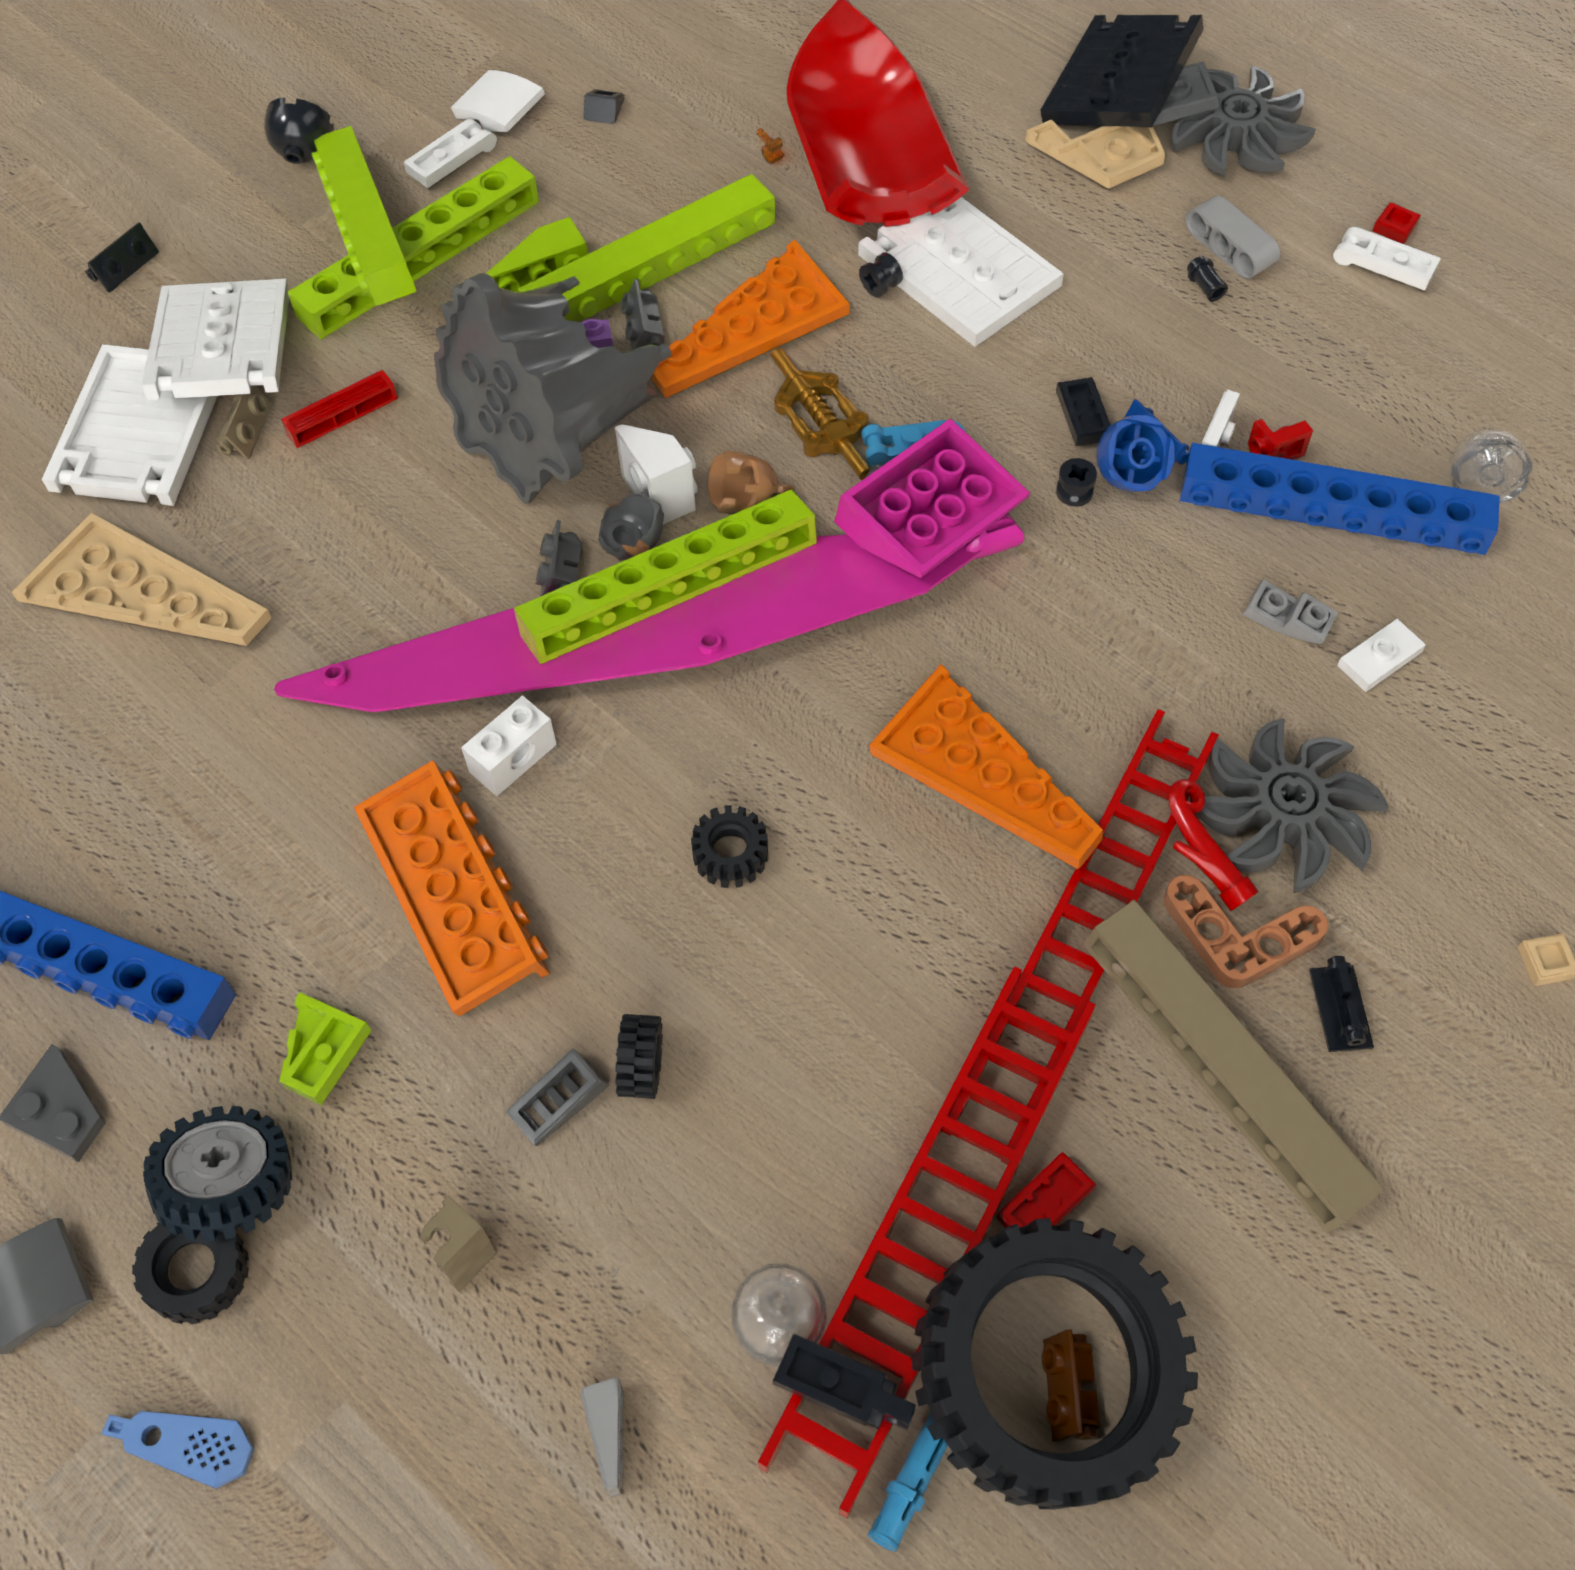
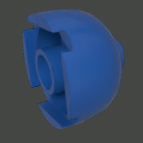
[1096,415,1175,492]

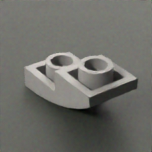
[1242,579,1338,644]

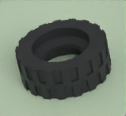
[132,1222,249,1324]

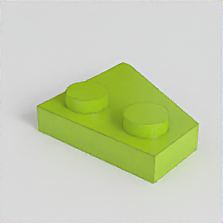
[279,992,372,1105]

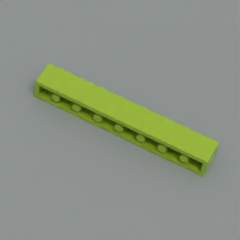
[312,125,417,306]
[517,173,775,322]

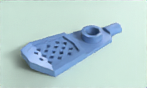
[101,1411,254,1489]

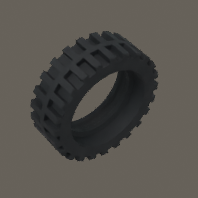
[912,1218,1198,1510]

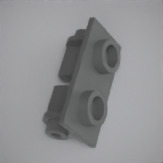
[621,279,664,350]
[536,520,581,596]

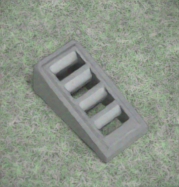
[580,1377,624,1498]

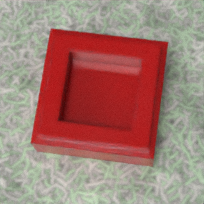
[1372,202,1421,244]

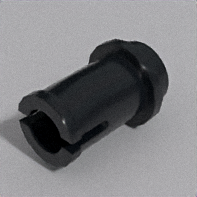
[1187,256,1228,302]

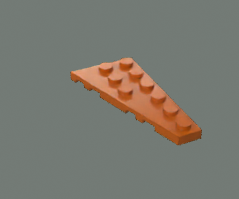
[869,664,1103,870]

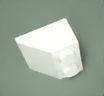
[615,424,698,524]

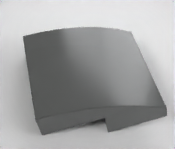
[0,1218,94,1354]

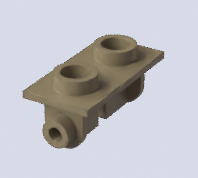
[215,386,272,460]

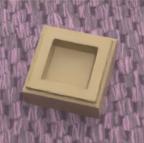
[1518,933,1575,986]

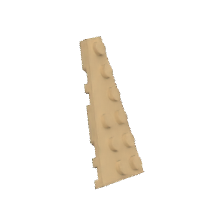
[12,513,272,646]

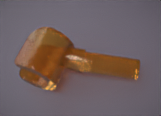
[757,128,784,164]

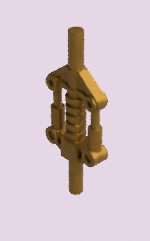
[771,348,870,480]

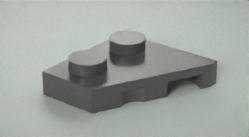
[0,1044,106,1162]

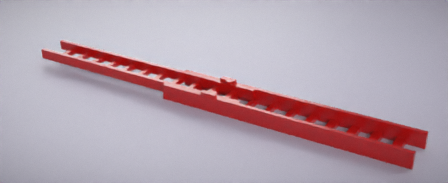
[758,709,1219,1519]

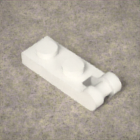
[403,119,497,188]
[1333,227,1441,291]

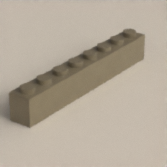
[1083,900,1385,1234]

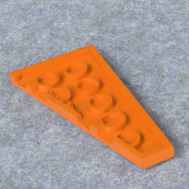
[650,239,850,398]

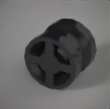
[859,252,903,297]
[1056,458,1097,507]

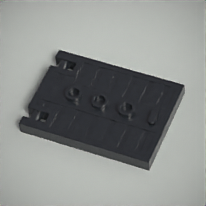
[1040,15,1204,127]

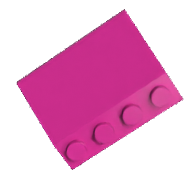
[834,418,1030,578]

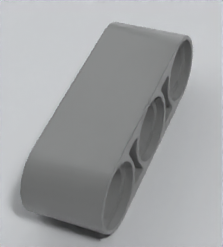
[1185,195,1280,279]

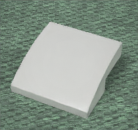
[450,70,545,132]

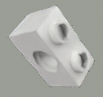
[461,695,557,796]

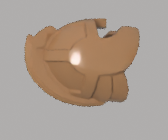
[707,451,795,514]

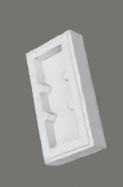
[1202,389,1240,447]
[1337,619,1426,692]

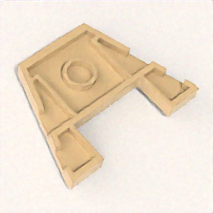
[1025,119,1165,189]

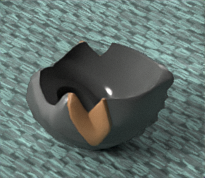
[598,494,664,560]

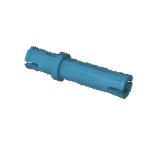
[867,1412,948,1553]

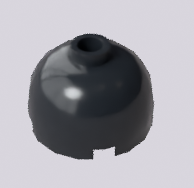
[264,98,334,164]

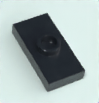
[1056,377,1110,446]

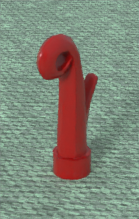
[1168,779,1259,912]

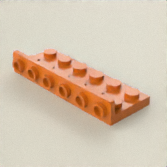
[354,760,550,1017]

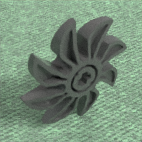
[1171,65,1316,177]
[1190,719,1388,893]

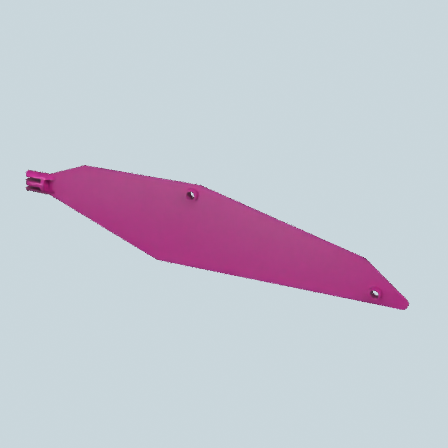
[274,513,1024,712]

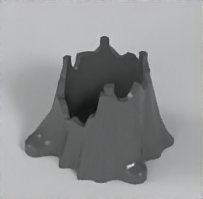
[434,273,671,504]

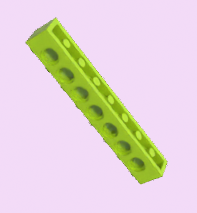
[288,156,539,340]
[514,489,817,665]

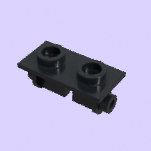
[85,222,159,293]
[1309,956,1374,1052]

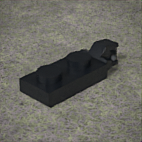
[773,1334,916,1430]

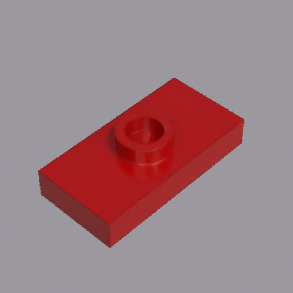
[996,1151,1096,1228]

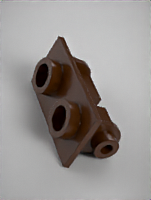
[1042,1329,1101,1442]

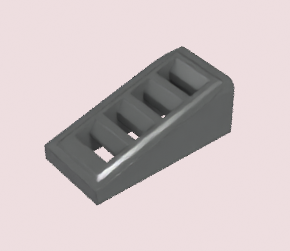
[506,1049,609,1146]

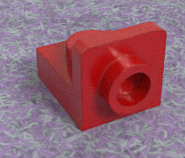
[1248,419,1313,460]

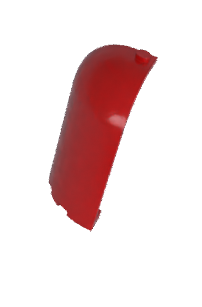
[786,0,970,227]

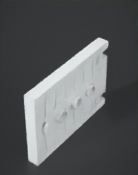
[858,197,1064,347]
[142,279,289,400]
[42,344,217,506]

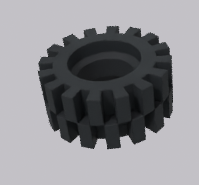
[691,805,768,888]
[615,1014,663,1099]

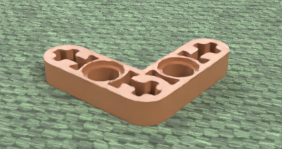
[1164,875,1328,988]

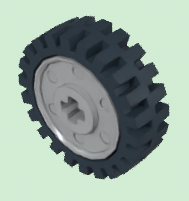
[143,1106,292,1242]

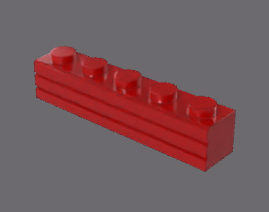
[281,370,398,448]

